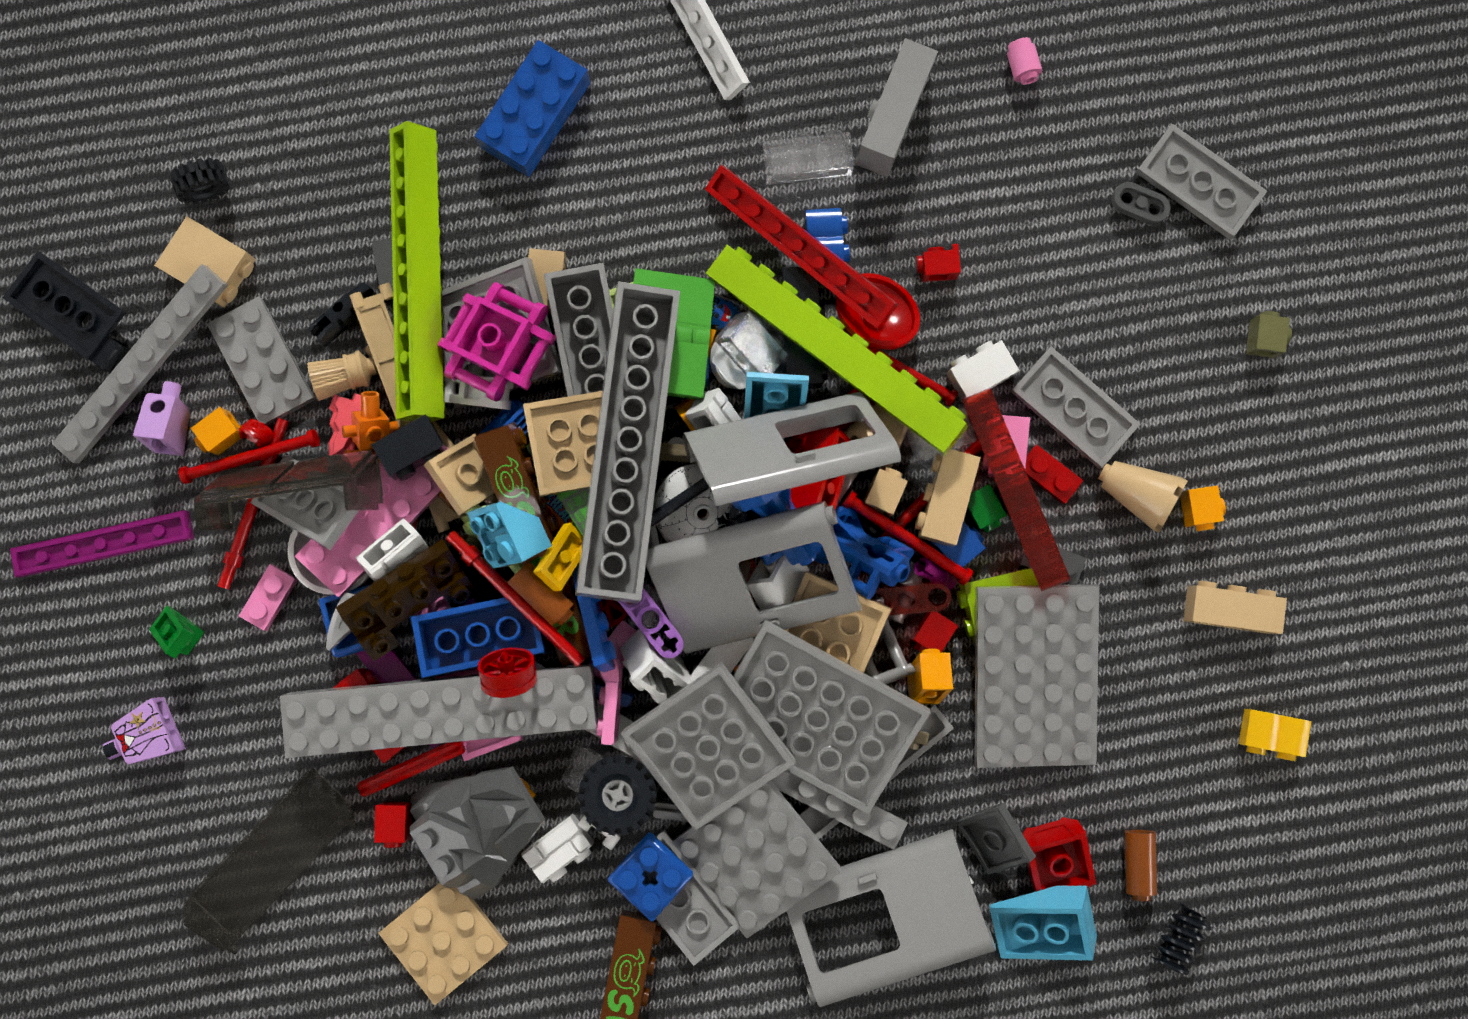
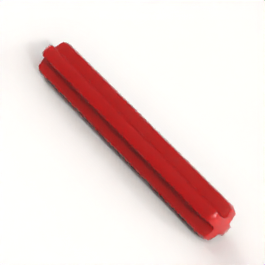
[357,741,466,797]

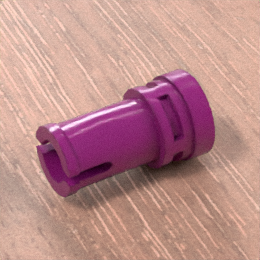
[914,557,958,591]

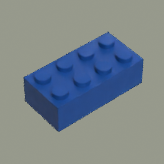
[475,40,591,177]
[411,597,548,679]

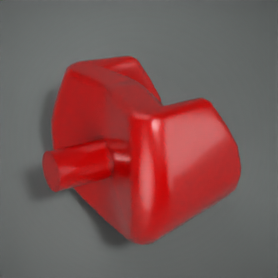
[239,419,273,448]

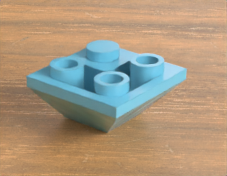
[467,501,552,569]

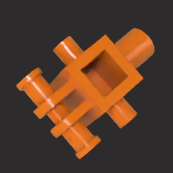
[342,391,399,465]

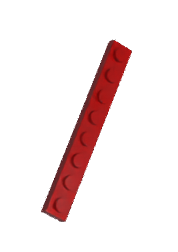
[705,165,899,329]

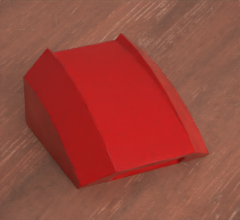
[1022,817,1097,892]

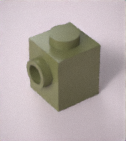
[1246,311,1292,358]

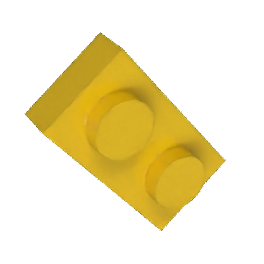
[533,523,583,592]

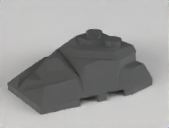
[410,766,546,899]

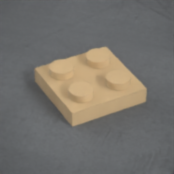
[424,434,495,516]

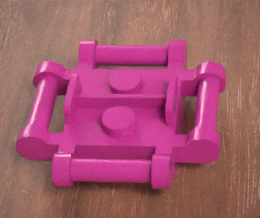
[437,282,557,402]

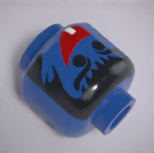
[710,294,742,336]

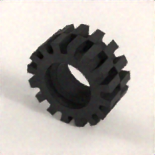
[169,158,230,204]

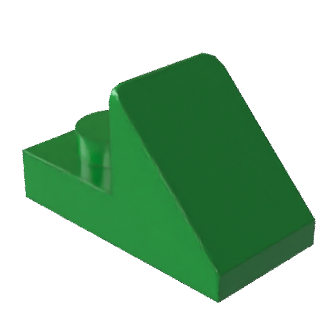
[149,605,204,659]

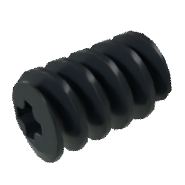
[1152,902,1212,975]

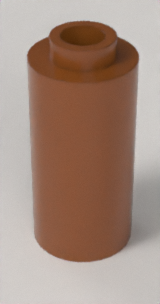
[507,561,574,626]
[1124,830,1157,901]

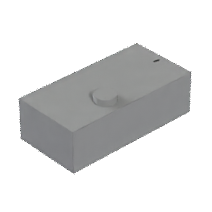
[856,38,938,178]

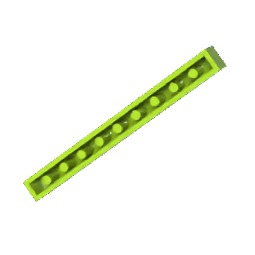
[389,121,445,422]
[706,245,968,456]

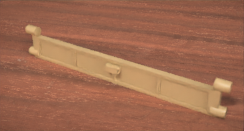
[350,283,466,533]

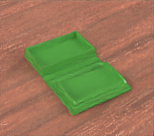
[633,268,715,400]

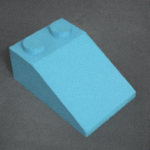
[744,372,809,419]
[989,886,1097,961]

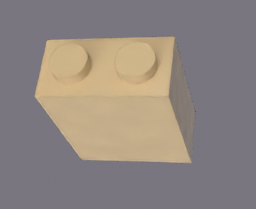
[154,216,256,308]

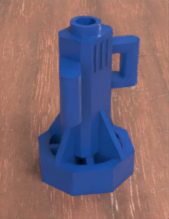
[732,488,822,566]
[815,502,914,599]

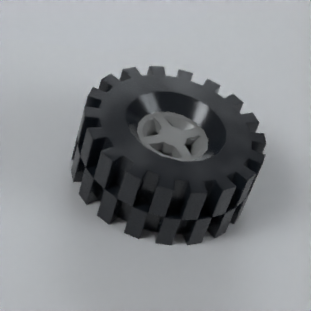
[578,755,657,836]

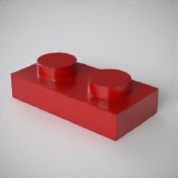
[1025,444,1084,505]

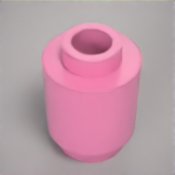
[1007,37,1043,85]

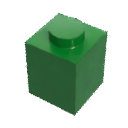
[965,484,1007,533]

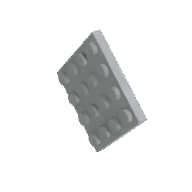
[441,257,563,409]
[621,662,796,830]
[672,781,842,938]

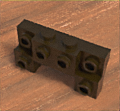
[336,539,478,662]

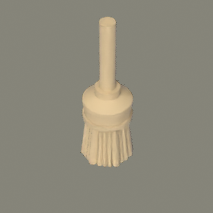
[307,350,378,401]

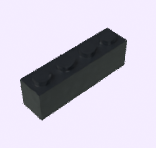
[781,267,828,389]

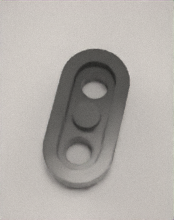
[1111,182,1171,225]

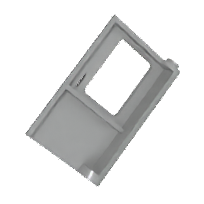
[683,392,901,507]
[646,501,862,654]
[787,829,996,1007]

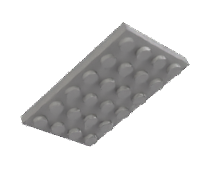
[974,584,1099,768]
[733,620,930,815]

